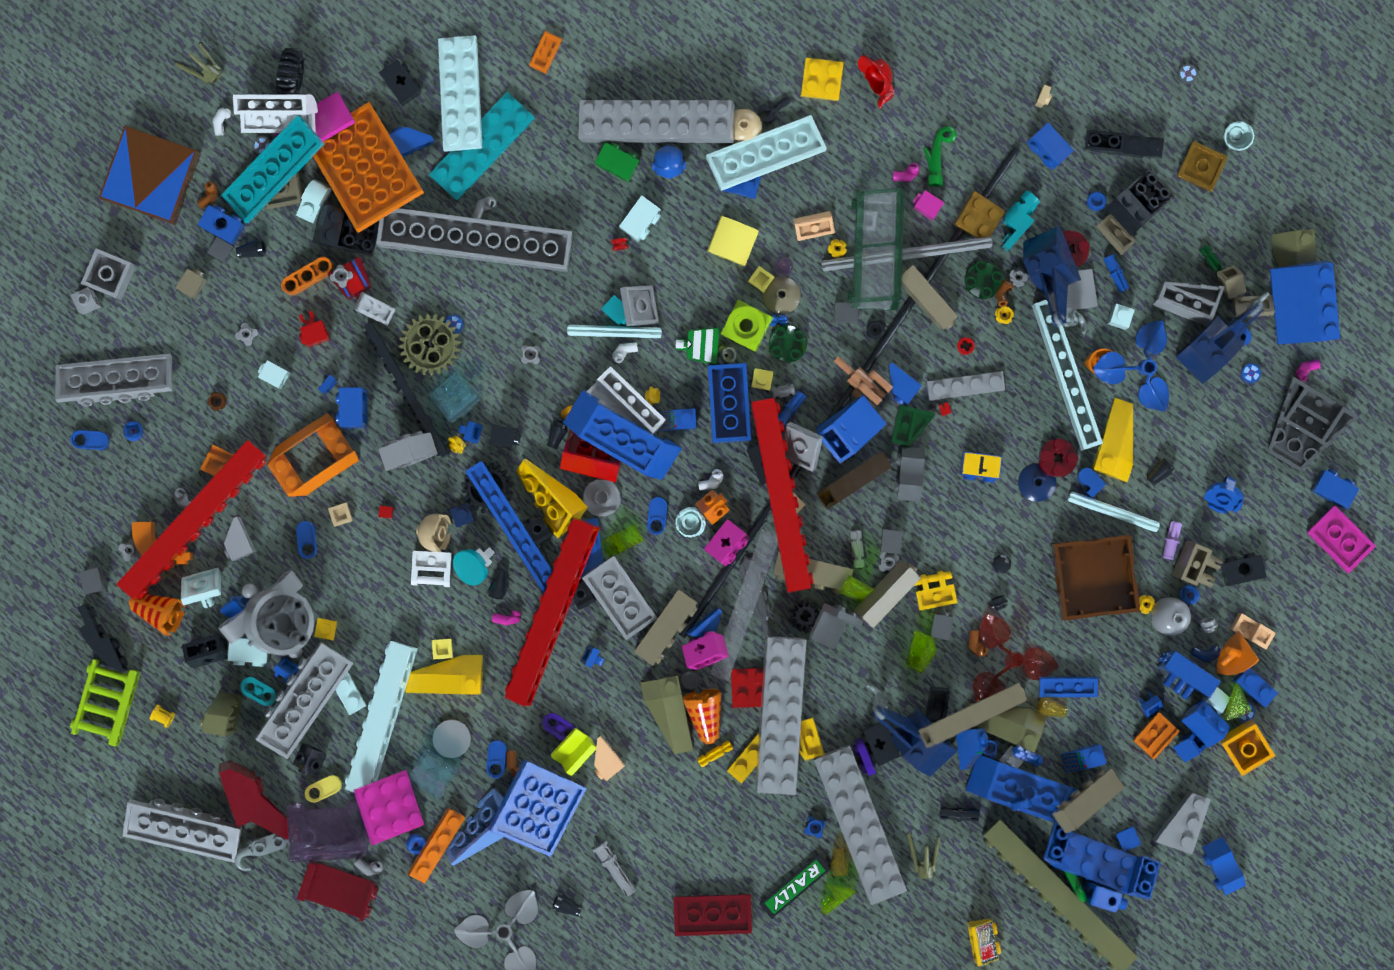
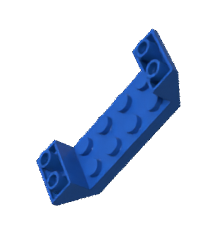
[563,390,682,480]
[965,755,1080,823]
[1043,821,1161,900]

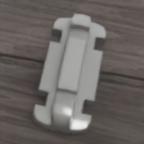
[771,384,795,398]

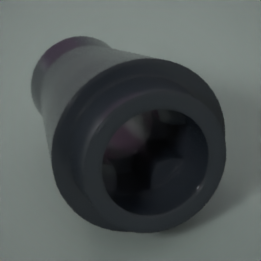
[236,238,266,258]
[547,419,568,449]
[1147,458,1175,486]
[487,570,507,600]
[552,894,582,917]

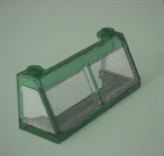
[848,188,905,310]

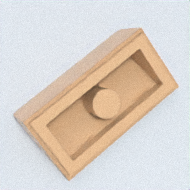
[793,211,835,241]

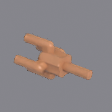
[834,356,893,408]

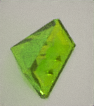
[840,575,875,603]
[905,630,937,673]
[1223,683,1252,723]

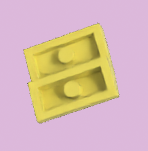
[707,216,759,266]

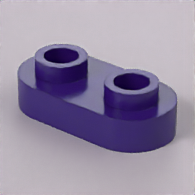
[543,713,576,741]
[852,738,876,776]

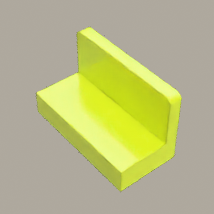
[551,728,597,776]

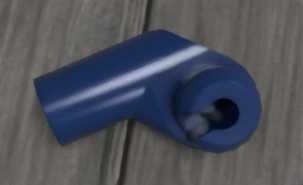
[1190,645,1221,662]

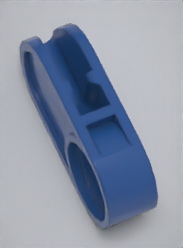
[70,430,110,450]
[647,497,667,535]
[296,521,317,559]
[486,740,507,778]

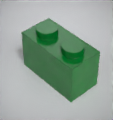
[595,142,640,183]

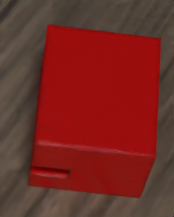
[938,402,951,417]
[378,506,394,519]

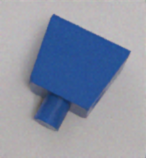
[1082,879,1128,912]

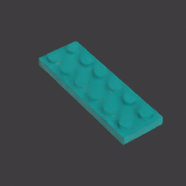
[429,92,535,201]
[221,115,325,223]

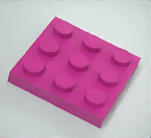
[353,770,424,845]

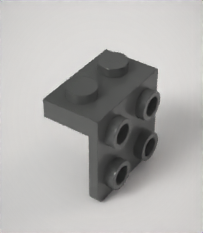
[809,603,863,649]

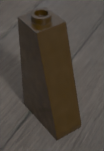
[817,451,892,510]

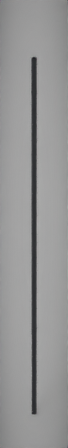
[679,147,1020,639]

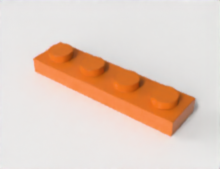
[407,807,465,883]

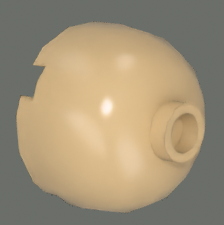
[731,109,762,144]
[416,514,451,553]

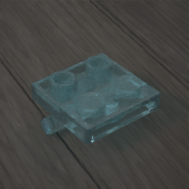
[429,370,481,423]

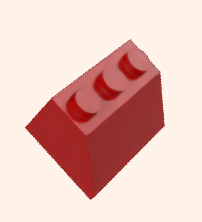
[560,429,621,482]

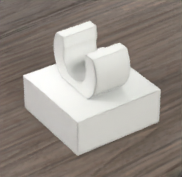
[476,547,495,569]
[999,745,1023,768]

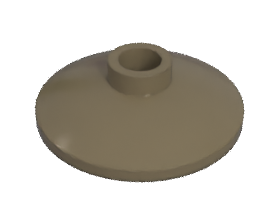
[763,276,801,314]

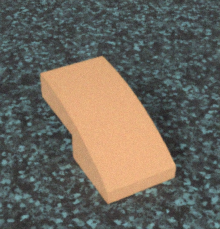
[1230,613,1276,650]

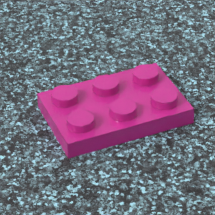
[1306,505,1376,573]

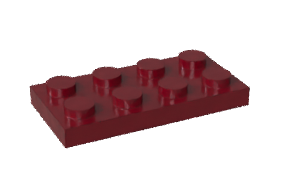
[673,894,752,936]

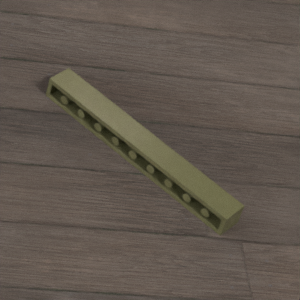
[982,818,1138,970]

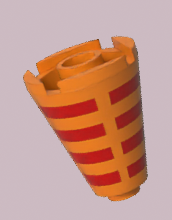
[129,594,186,636]
[683,689,721,744]

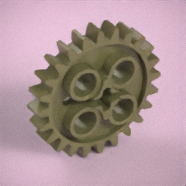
[399,314,462,376]

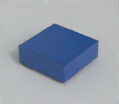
[318,375,338,395]
[1115,826,1141,852]

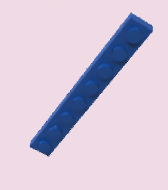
[465,460,553,593]

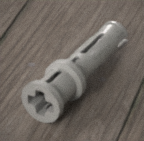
[592,841,636,897]

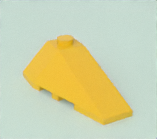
[1091,398,1133,482]
[516,459,587,538]
[405,655,483,694]

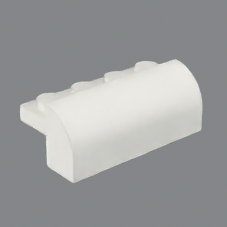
[233,94,318,133]
[587,366,666,434]

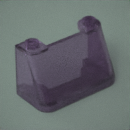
[287,799,369,862]

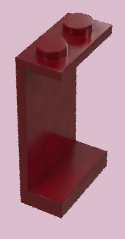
[297,860,379,922]

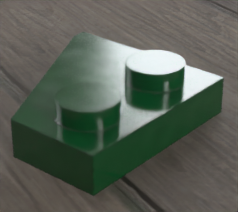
[891,405,936,447]

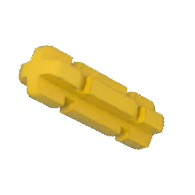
[697,740,733,767]

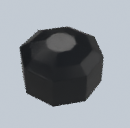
[992,555,1012,573]

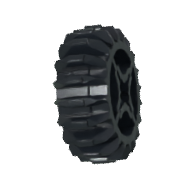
[276,48,305,94]
[462,462,514,514]

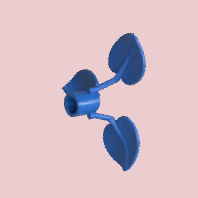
[1093,321,1169,411]

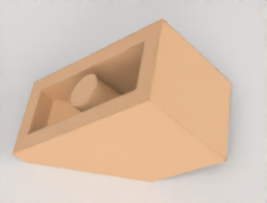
[594,735,625,781]

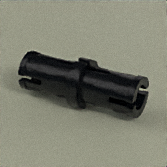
[939,806,979,822]

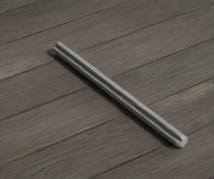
[822,237,993,271]

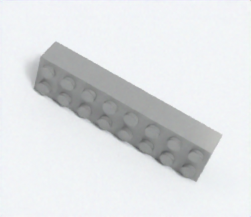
[578,100,735,143]
[755,636,807,795]
[813,745,907,905]

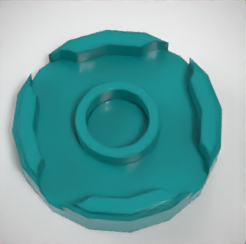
[453,549,488,586]

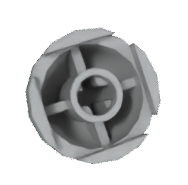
[1151,597,1191,636]

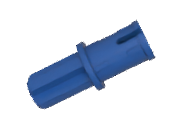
[1103,254,1129,292]
[778,391,806,427]

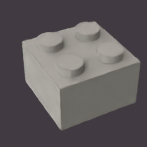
[81,248,136,301]
[378,431,438,471]

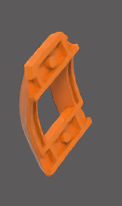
[267,413,359,497]

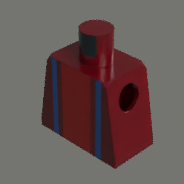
[328,257,372,300]

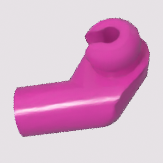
[893,163,919,182]
[1295,359,1320,382]
[492,610,521,625]

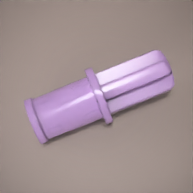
[1162,521,1182,560]

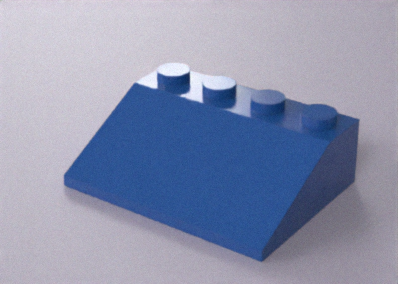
[1270,260,1340,344]

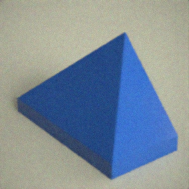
[686,608,722,637]

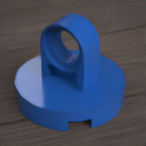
[1204,476,1244,514]

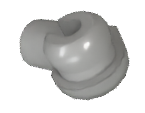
[472,197,496,219]
[174,488,191,509]

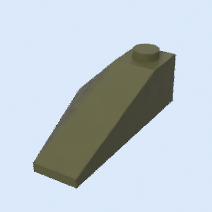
[1271,229,1316,267]
[640,675,693,754]
[967,703,1047,752]

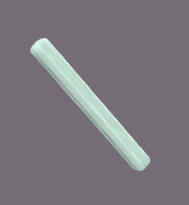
[567,325,662,338]
[1068,491,1160,532]

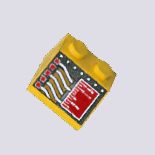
[967,918,1001,966]

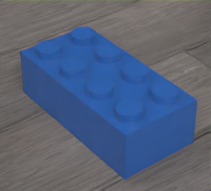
[708,363,751,444]

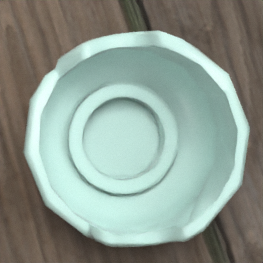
[1223,121,1255,151]

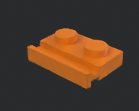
[200,444,234,476]
[1132,712,1180,759]

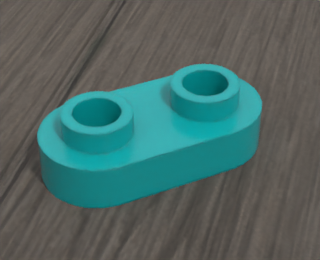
[240,677,277,706]

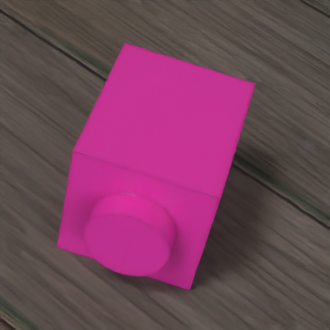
[913,190,944,221]

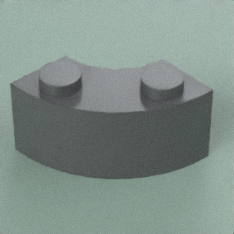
[894,446,925,502]

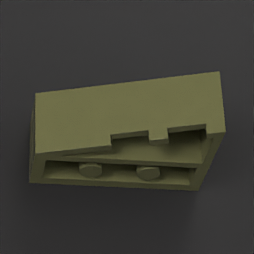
[200,692,242,736]

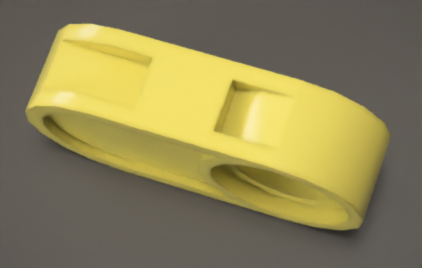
[305,775,342,803]

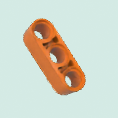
[281,257,334,295]

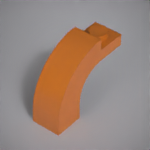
[132,522,193,568]

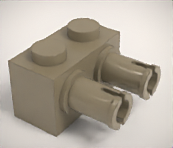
[1172,540,1223,588]

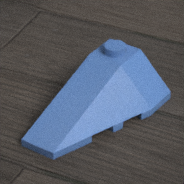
[446,788,504,866]

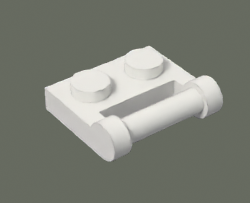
[411,551,452,587]

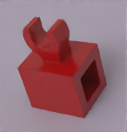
[299,311,330,347]

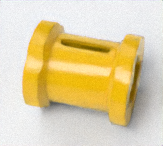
[150,705,175,728]

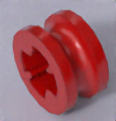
[611,238,629,251]
[957,337,975,355]

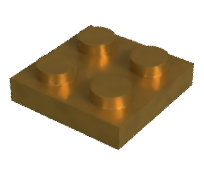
[1176,141,1228,192]
[953,191,1005,239]

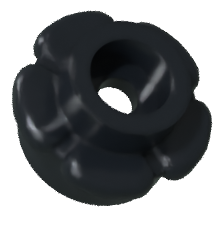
[866,321,885,340]
[990,595,1008,611]

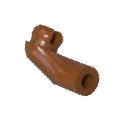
[196,181,218,209]
[996,280,1014,307]
[968,630,988,657]
[506,751,520,778]

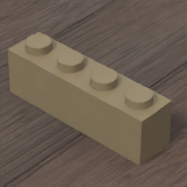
[773,551,854,595]
[634,589,698,666]
[1053,768,1125,833]

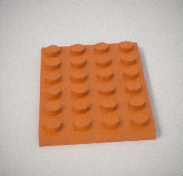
[313,102,424,233]

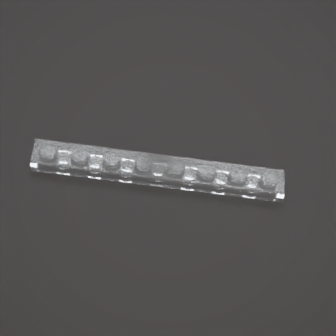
[710,529,778,681]

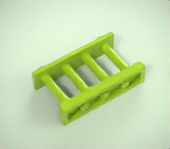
[70,659,141,746]

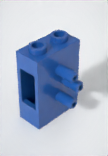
[1158,650,1221,699]

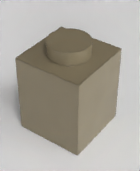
[1217,265,1246,299]
[176,268,207,300]

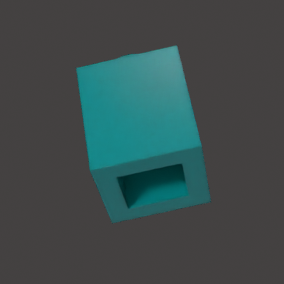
[601,295,626,326]

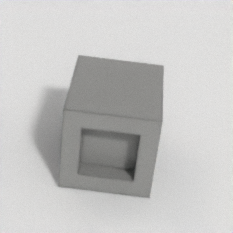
[71,287,101,315]

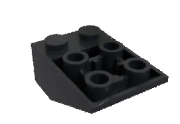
[1105,169,1175,236]
[312,205,380,257]

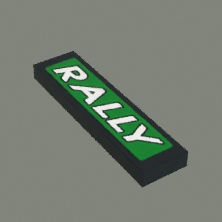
[759,854,831,919]

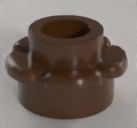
[208,392,227,411]

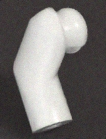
[213,108,231,136]
[612,342,638,363]
[699,469,724,491]

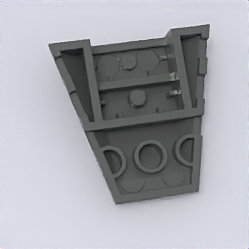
[1267,377,1359,472]

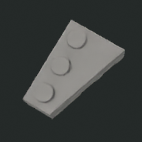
[1153,282,1225,326]
[1152,791,1211,854]

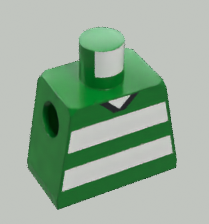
[676,328,719,365]

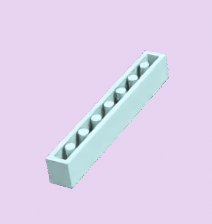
[1032,300,1103,451]
[345,641,418,792]

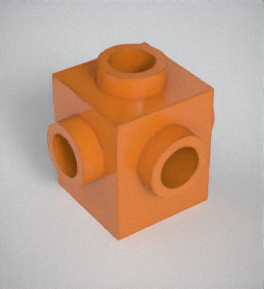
[695,489,730,525]

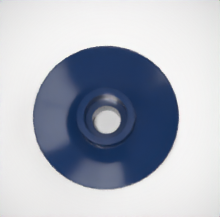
[1018,464,1056,502]

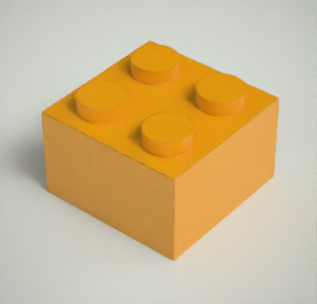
[1220,719,1275,776]

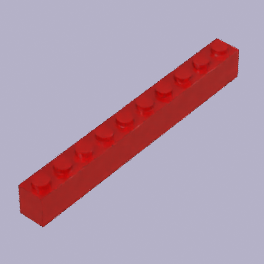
[751,398,814,593]
[116,440,267,601]
[504,518,600,707]

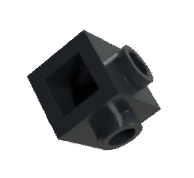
[293,743,327,776]

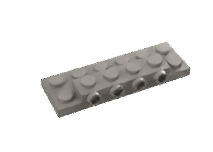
[55,354,172,407]
[255,642,353,759]
[122,799,242,863]

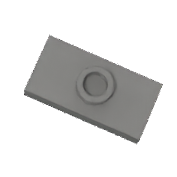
[354,292,395,326]

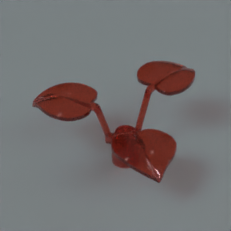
[973,614,1058,703]

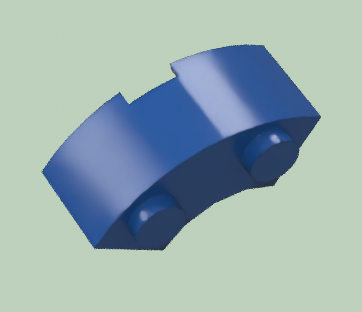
[1201,837,1246,896]

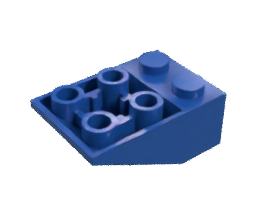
[817,394,886,463]

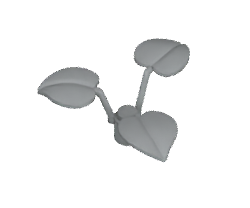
[454,890,538,970]

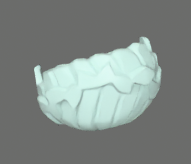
[675,507,706,538]

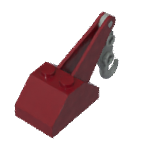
[219,760,301,871]

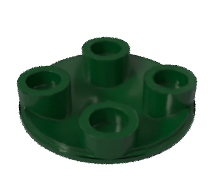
[965,261,1003,299]
[769,325,807,363]

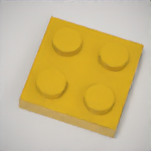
[801,58,844,101]

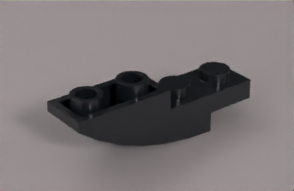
[1084,130,1164,159]
[77,604,128,672]

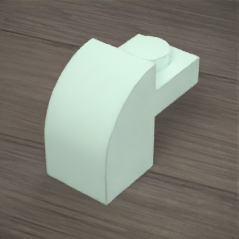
[296,179,332,223]

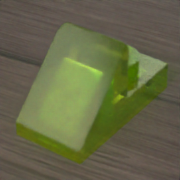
[601,524,644,558]
[820,883,856,916]

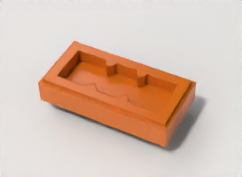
[529,31,563,74]

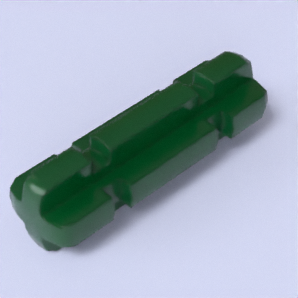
[1199,245,1225,277]

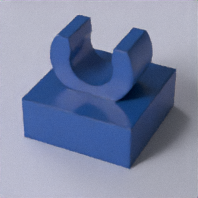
[458,421,483,444]
[580,644,605,668]
[274,656,299,683]
[1139,692,1164,718]

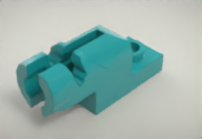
[1002,190,1040,252]

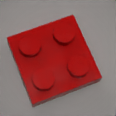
[731,668,763,708]

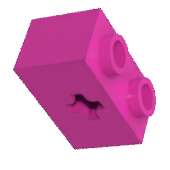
[704,519,749,567]
[682,631,729,670]

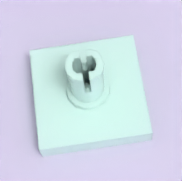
[181,567,221,608]

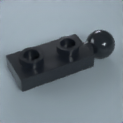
[926,687,950,723]

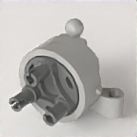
[218,570,314,659]

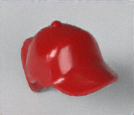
[857,55,895,109]

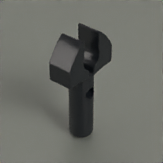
[758,96,791,123]

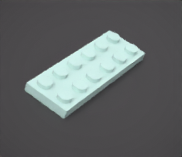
[438,35,482,151]
[706,115,827,191]

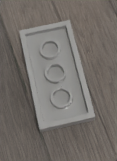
[582,555,658,640]

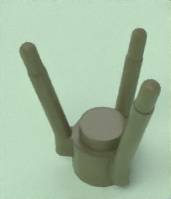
[175,43,222,84]
[907,833,940,879]

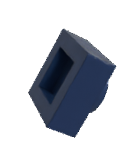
[450,503,475,528]

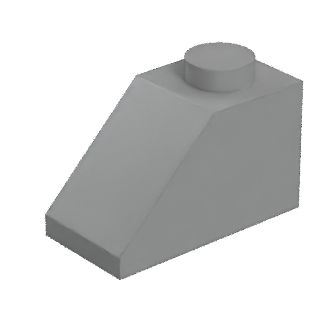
[224,517,256,561]

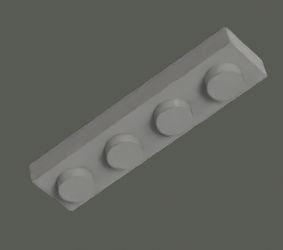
[926,371,1005,401]

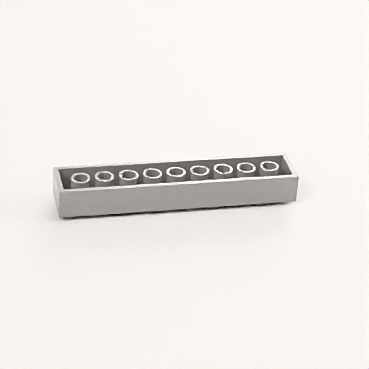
[376,208,573,272]

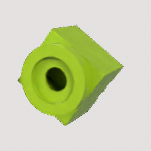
[721,300,774,352]

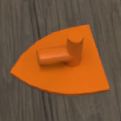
[1216,631,1259,675]

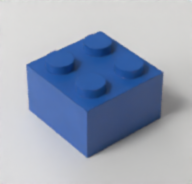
[336,387,368,429]

